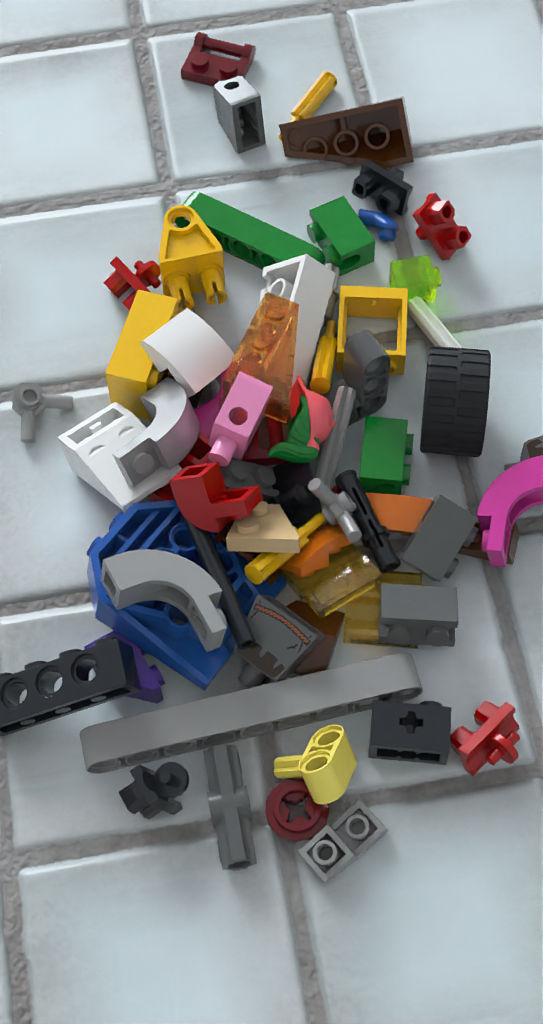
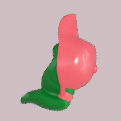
[268,375,335,463]

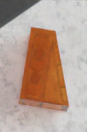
[223,292,299,425]

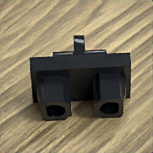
[352,159,413,216]
[119,762,189,819]

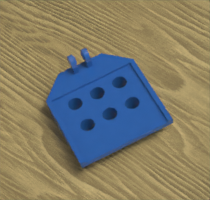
[87,500,287,691]

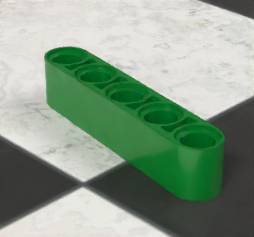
[175,191,326,270]

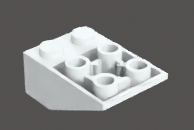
[58,402,182,511]

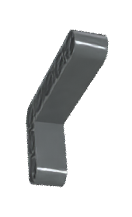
[258,329,391,466]

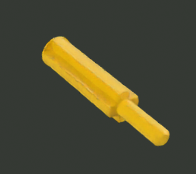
[278,71,338,142]
[310,320,337,394]
[244,513,326,584]

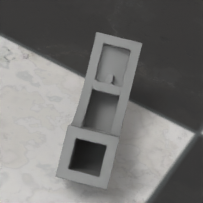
[112,377,200,487]
[100,549,227,652]

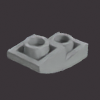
[298,799,388,883]

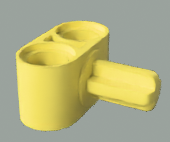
[273,725,357,804]

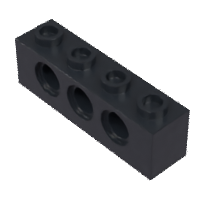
[0,637,142,737]

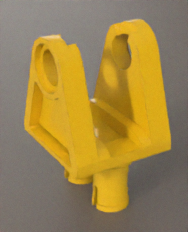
[158,205,227,312]

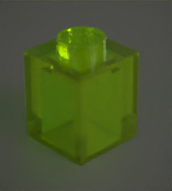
[388,255,441,303]

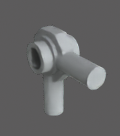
[12,383,73,443]
[308,478,362,543]

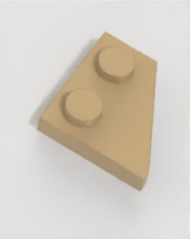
[226,501,300,553]

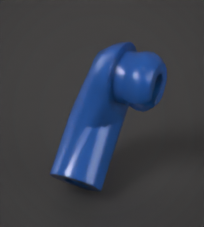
[358,209,399,242]

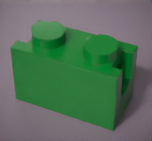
[307,196,376,276]
[359,416,414,495]

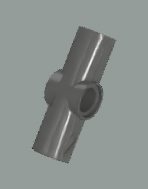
[203,744,257,871]

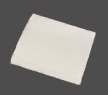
[140,308,238,398]

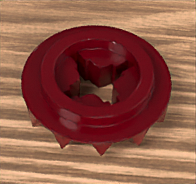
[265,778,329,843]

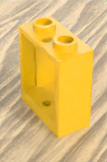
[336,285,408,376]

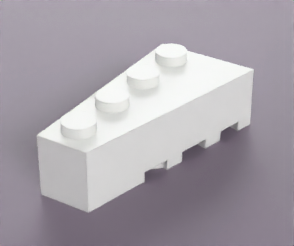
[251,254,336,399]

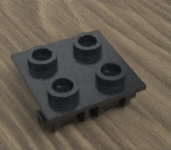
[267,461,322,527]

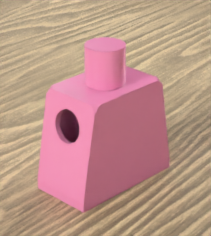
[208,371,273,467]

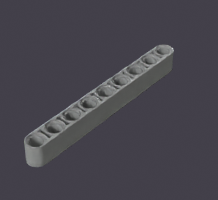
[80,653,423,774]

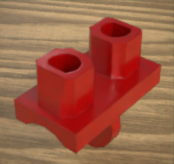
[412,193,471,260]
[104,256,161,311]
[450,701,520,776]

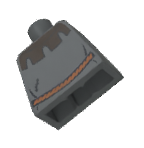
[213,76,266,154]
[234,594,327,688]

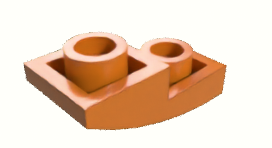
[366,493,432,536]
[279,523,356,578]

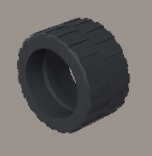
[420,346,491,457]

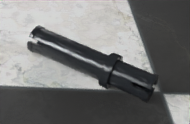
[335,470,401,574]

